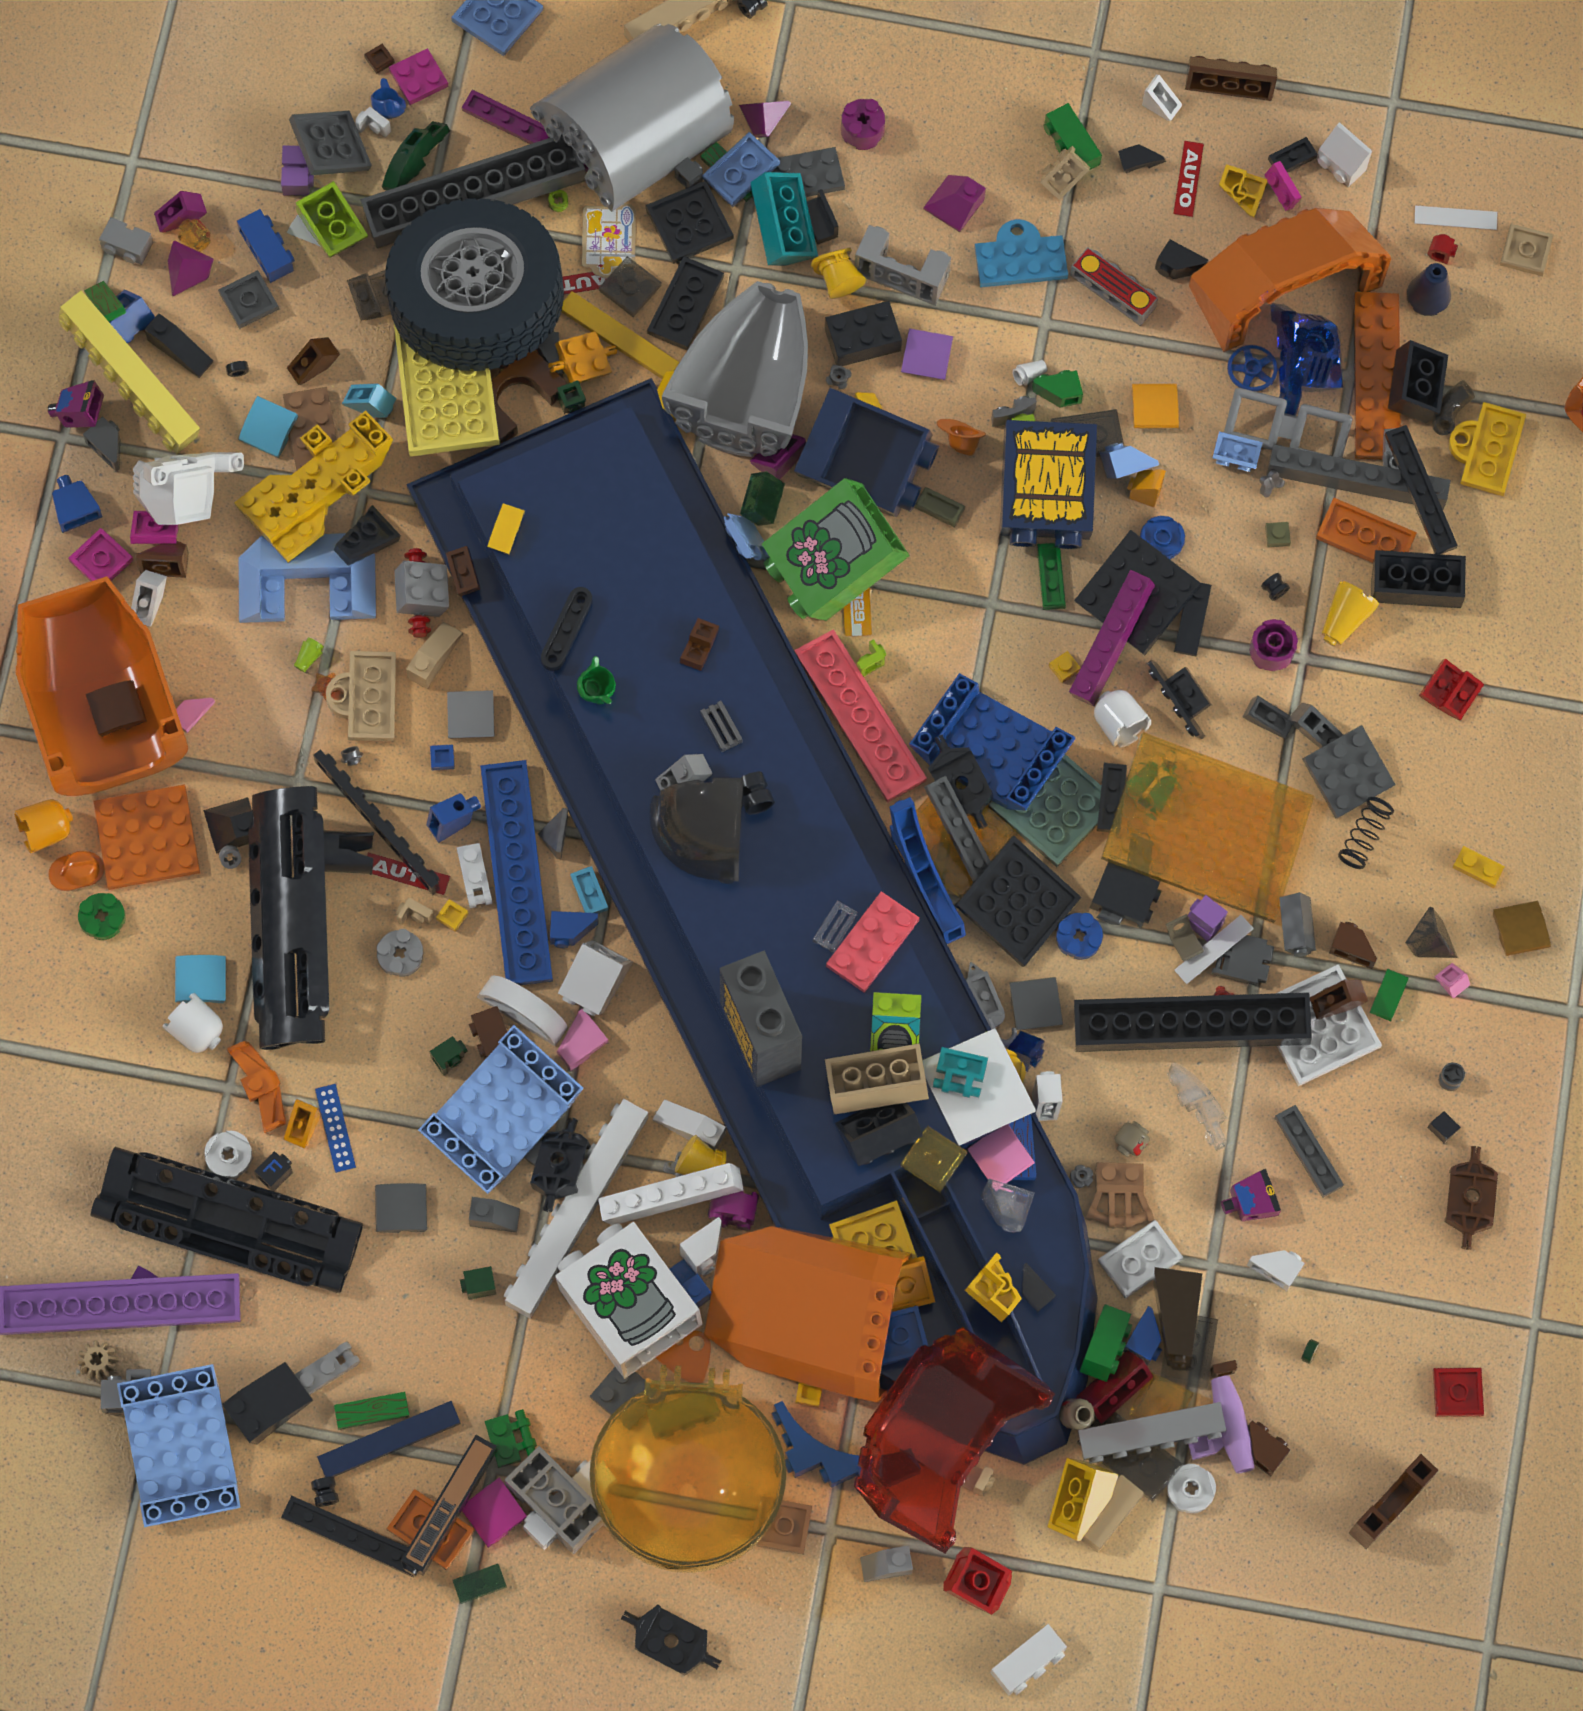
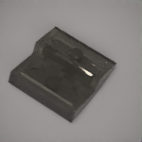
[347,270,391,321]

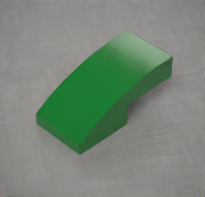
[1369,969,1409,1021]

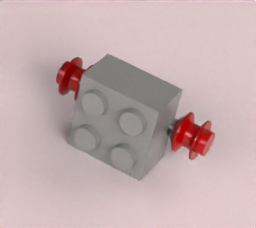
[394,548,449,638]

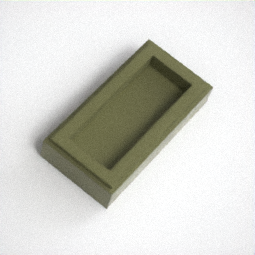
[915,487,965,527]

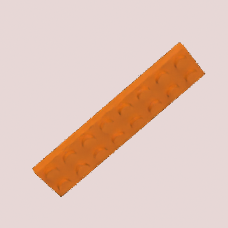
[1354,292,1401,460]

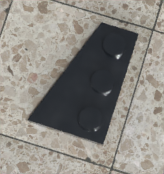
[334,505,401,566]

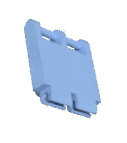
[724,513,769,561]

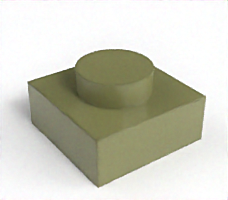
[1265,522,1291,547]

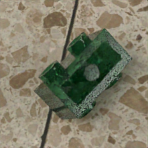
[740,471,785,526]

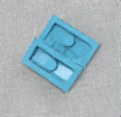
[239,396,298,458]
[175,955,226,1003]

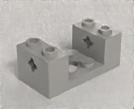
[854,225,951,306]
[505,1446,608,1555]

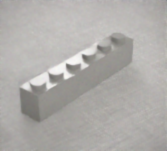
[1078,1402,1226,1464]

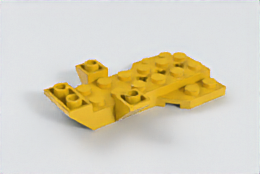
[234,410,393,563]

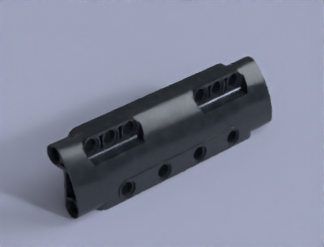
[248,786,329,1050]
[91,1147,363,1294]

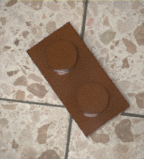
[446,546,481,597]

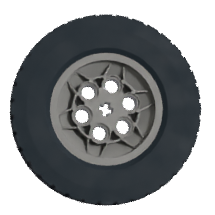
[385,198,564,371]

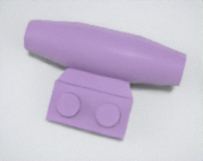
[1188,1375,1255,1474]

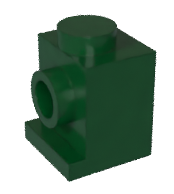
[557,380,586,414]
[429,1036,468,1076]

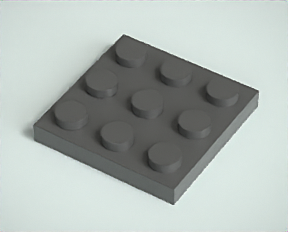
[289,110,372,175]
[1302,725,1396,819]

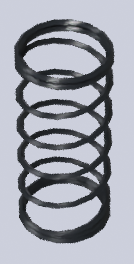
[1338,797,1394,869]

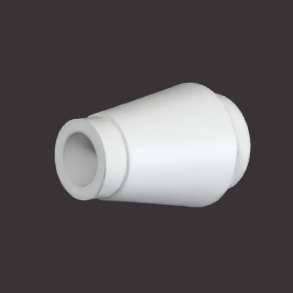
[1013,360,1047,386]

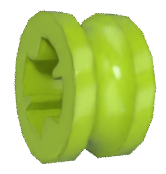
[548,189,568,212]

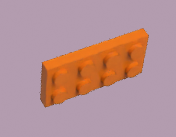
[1315,498,1417,563]

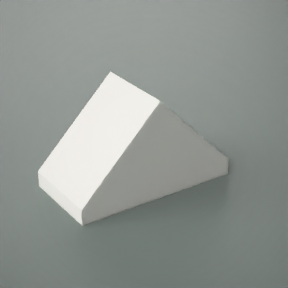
[1142,75,1182,121]

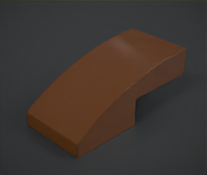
[680,618,719,671]

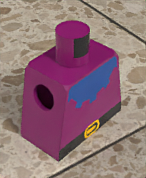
[48,380,104,428]
[1221,1169,1281,1221]

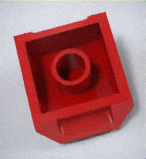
[943,1547,1012,1615]

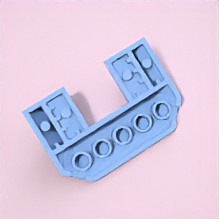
[239,533,376,623]

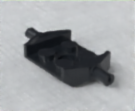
[928,735,994,830]
[530,1117,591,1212]
[621,1605,722,1676]

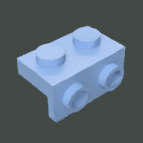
[1212,431,1263,472]

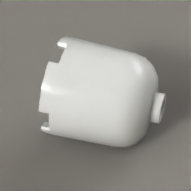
[1094,690,1151,748]
[162,993,223,1053]

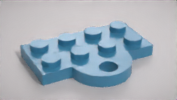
[974,219,1068,287]

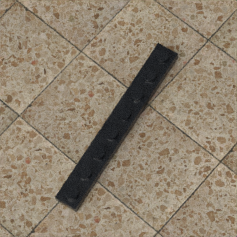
[313,749,440,895]

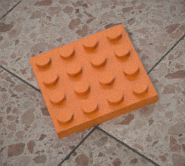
[93,784,200,890]

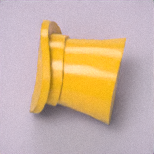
[811,247,866,299]
[675,1135,726,1175]

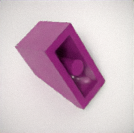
[154,191,207,233]

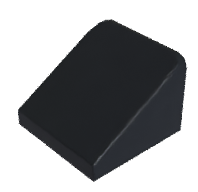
[1427,1111,1461,1144]

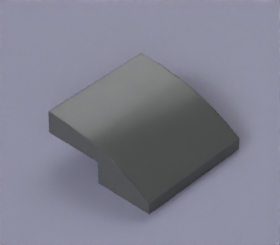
[1009,977,1063,1030]
[375,1183,427,1233]

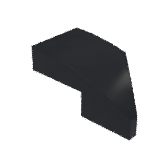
[1118,144,1166,173]

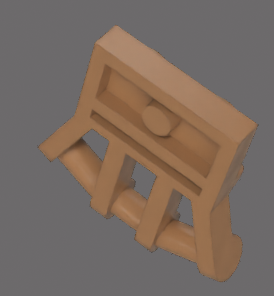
[1086,1162,1154,1228]

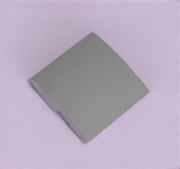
[447,690,495,738]

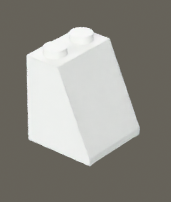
[558,940,633,1016]

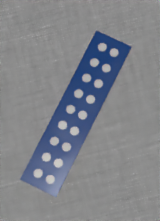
[315,1084,356,1173]

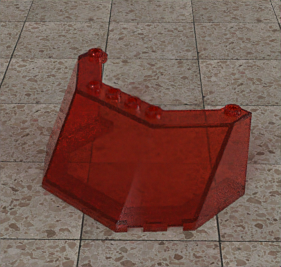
[854,1327,1055,1554]

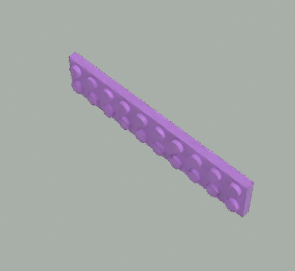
[0,1273,241,1335]

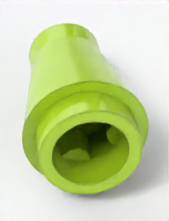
[294,637,324,673]

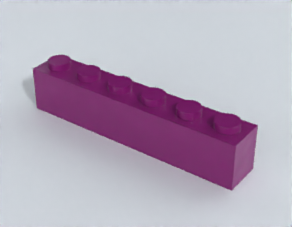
[1069,570,1155,707]

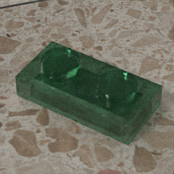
[453,1564,507,1604]

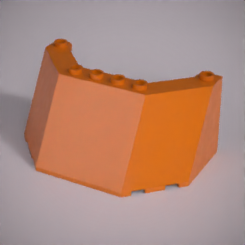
[1189,208,1391,352]

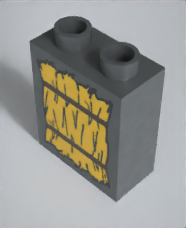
[720,950,802,1087]

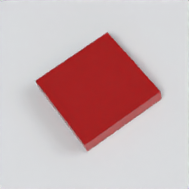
[1433,1368,1484,1417]

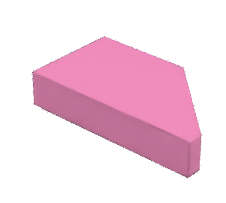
[176,698,215,733]

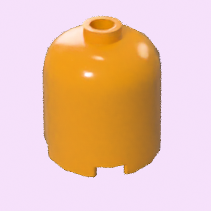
[14,799,73,853]

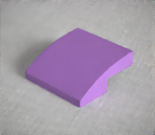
[901,328,953,380]

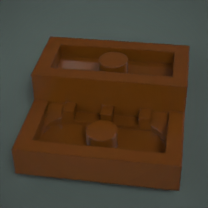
[86,680,147,737]

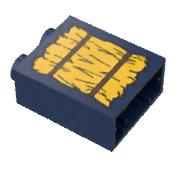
[1000,420,1097,549]

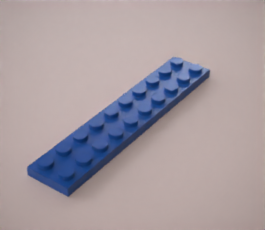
[480,760,553,985]

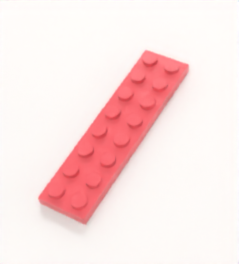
[794,629,927,803]

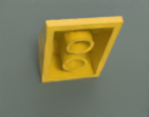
[1047,1458,1118,1541]

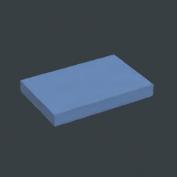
[702,132,780,207]

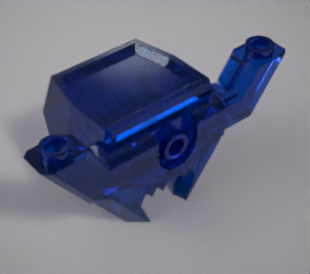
[1271,303,1343,416]

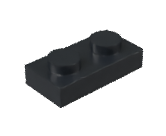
[1268,137,1318,173]

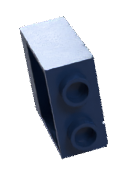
[794,388,939,517]

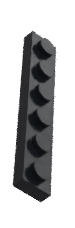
[1385,425,1458,556]
[281,1495,414,1578]

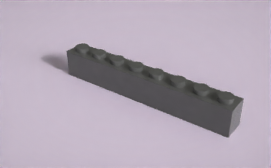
[1267,444,1451,510]

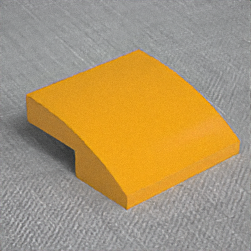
[1132,384,1179,428]

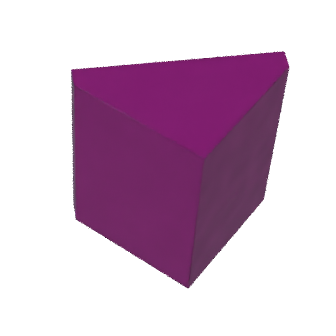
[750,434,806,484]

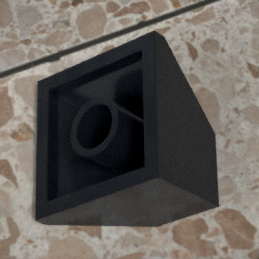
[203,797,253,854]

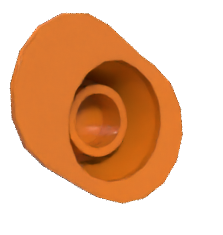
[937,419,986,456]
[49,851,104,891]

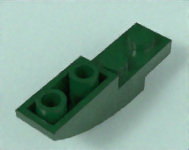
[382,121,450,191]

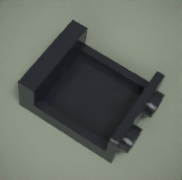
[1090,861,1162,928]

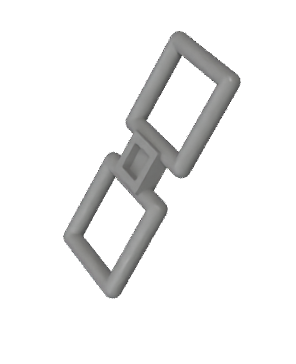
[1224,388,1353,458]

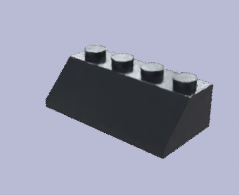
[1371,550,1466,608]

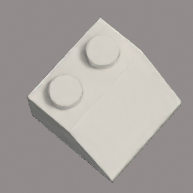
[1316,122,1372,187]
[680,1217,721,1277]

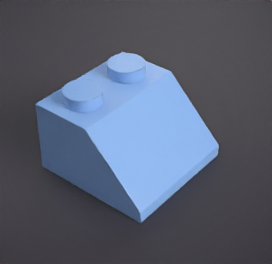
[1100,443,1159,479]

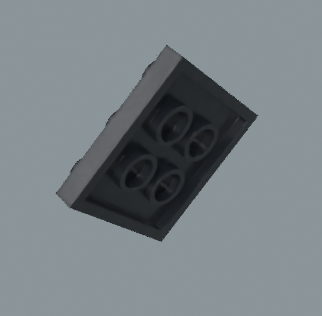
[646,180,734,264]

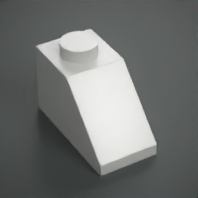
[131,570,167,627]
[1247,1250,1305,1291]

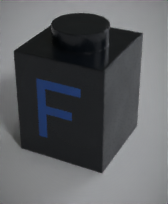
[254,1151,293,1191]

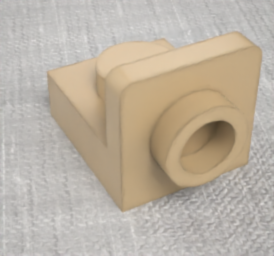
[396,897,434,925]

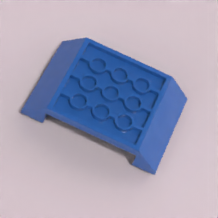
[909,673,1075,811]

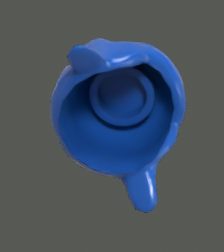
[371,78,406,119]

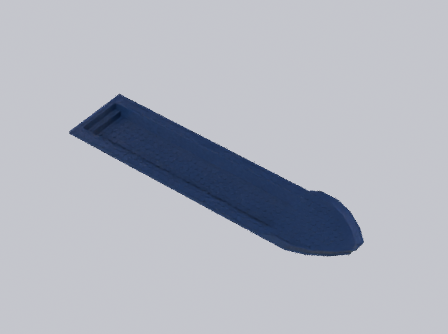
[406,378,1098,1465]

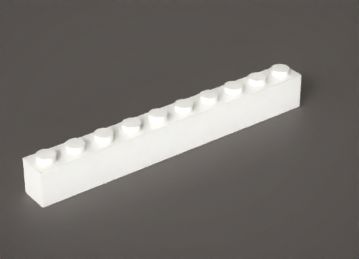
[504,1099,648,1319]

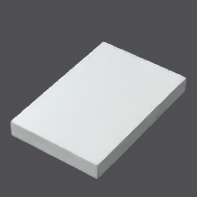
[1098,1220,1183,1299]

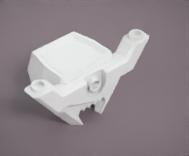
[133,452,244,525]

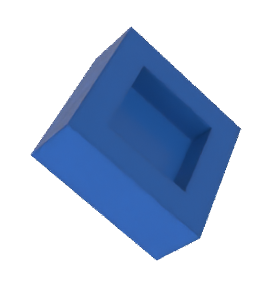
[430,745,455,771]

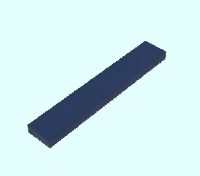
[317,1401,461,1477]

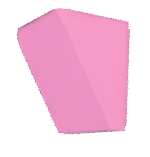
[1435,963,1470,998]

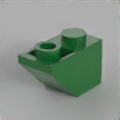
[1032,370,1083,408]

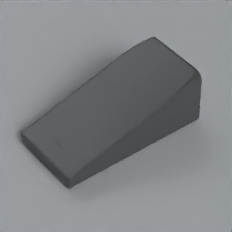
[1243,696,1292,739]

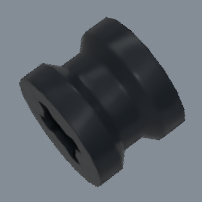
[1261,573,1290,601]

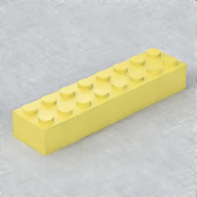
[59,290,200,454]

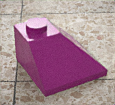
[923,175,986,232]

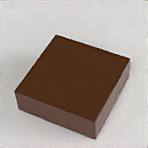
[364,43,395,74]
[1210,1360,1238,1378]

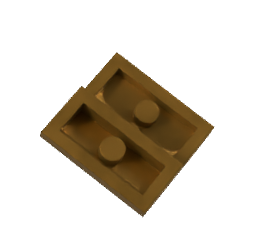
[1493,901,1551,956]

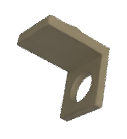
[1166,914,1204,961]

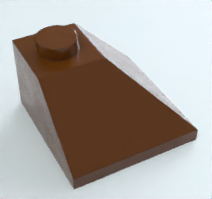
[136,541,189,578]

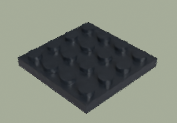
[1074,530,1202,656]
[954,836,1081,967]

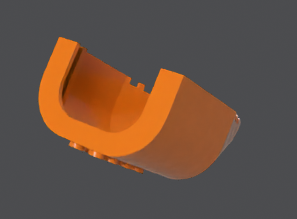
[16,576,188,796]

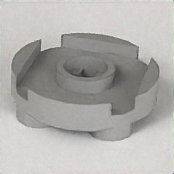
[377,929,423,977]

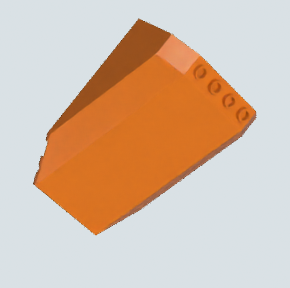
[704,1226,912,1402]

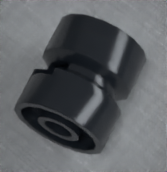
[735,771,775,815]

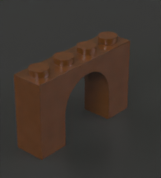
[491,350,568,443]
[1349,1454,1439,1550]

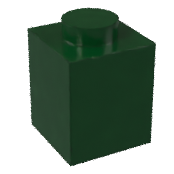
[460,1266,496,1300]

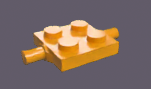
[548,331,617,383]

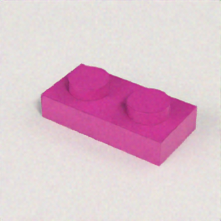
[1265,161,1302,211]

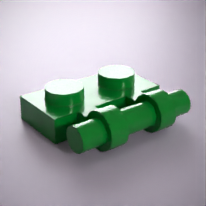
[485,1409,537,1468]

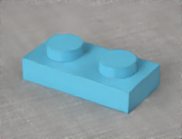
[570,866,608,914]

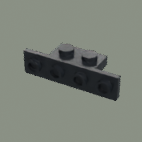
[1147,660,1212,739]

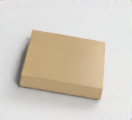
[1500,224,1553,277]

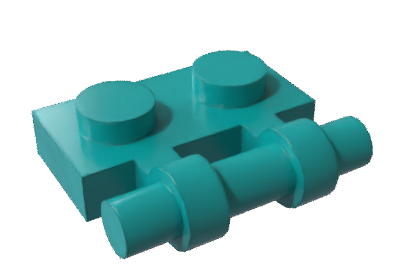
[933,1047,988,1098]

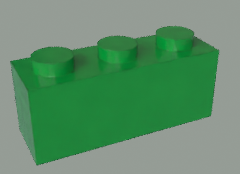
[1043,103,1102,170]
[1080,1304,1132,1382]

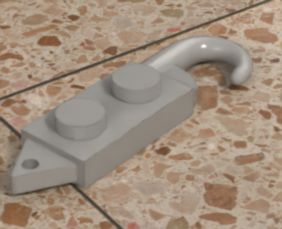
[965,962,1017,1047]

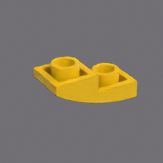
[487,503,525,554]

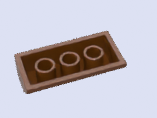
[1185,56,1277,101]

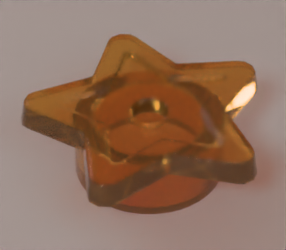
[311,673,338,700]

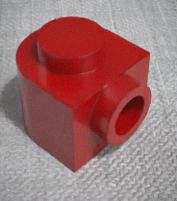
[1427,234,1458,264]

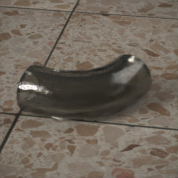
[1432,380,1475,435]

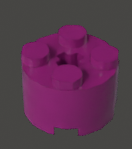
[841,99,885,150]
[1249,619,1298,671]
[708,1188,759,1231]

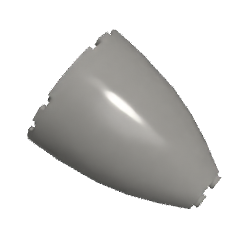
[662,281,808,457]

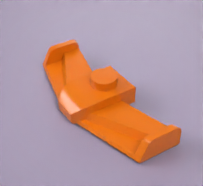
[227,1041,286,1134]

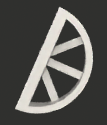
[477,975,568,1046]

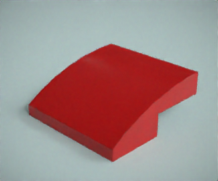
[1419,659,1484,721]

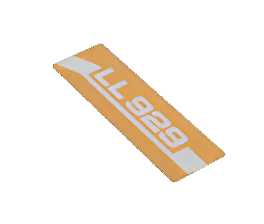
[843,587,872,636]

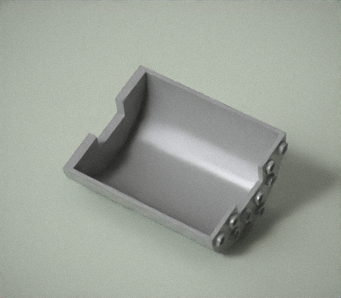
[530,23,734,212]

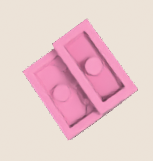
[968,1124,1035,1190]

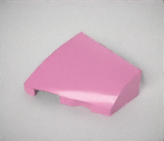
[557,1009,608,1072]

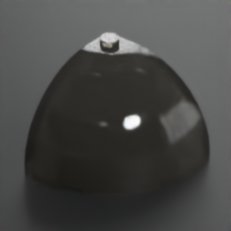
[650,778,743,884]

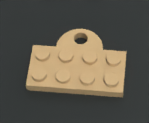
[326,651,396,741]

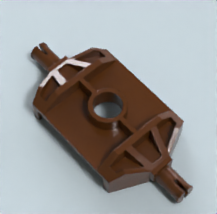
[1444,1146,1498,1250]

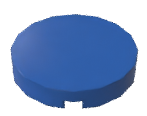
[1140,516,1185,559]

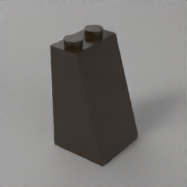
[1153,1267,1202,1371]

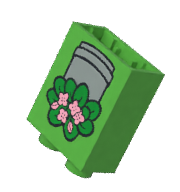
[762,478,910,621]

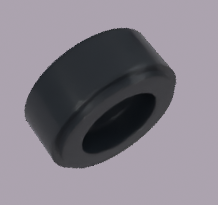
[226,361,249,377]

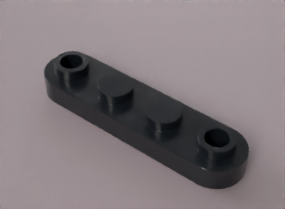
[541,587,592,671]

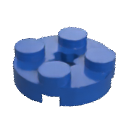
[1056,913,1103,960]

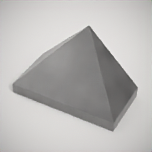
[538,808,568,859]

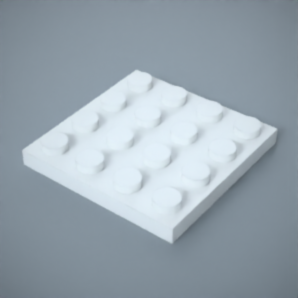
[1277,964,1382,1086]

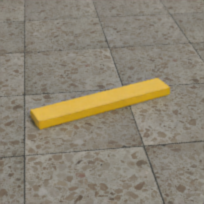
[561,291,680,379]

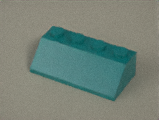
[750,172,818,266]

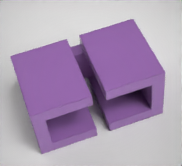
[281,145,314,196]
[1187,895,1228,942]

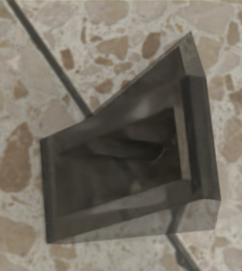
[1405,907,1458,958]

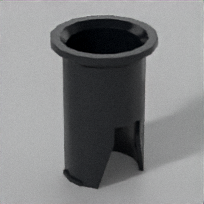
[324,830,374,875]

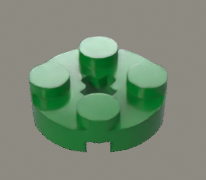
[78,893,126,940]

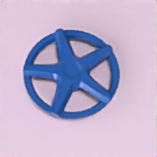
[1227,345,1278,392]

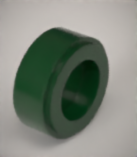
[1301,1339,1319,1364]

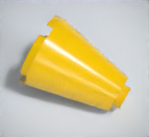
[1322,581,1379,646]

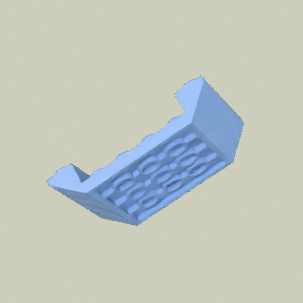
[418,1025,584,1194]
[117,1364,241,1527]

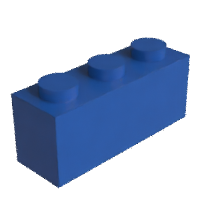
[237,209,295,283]

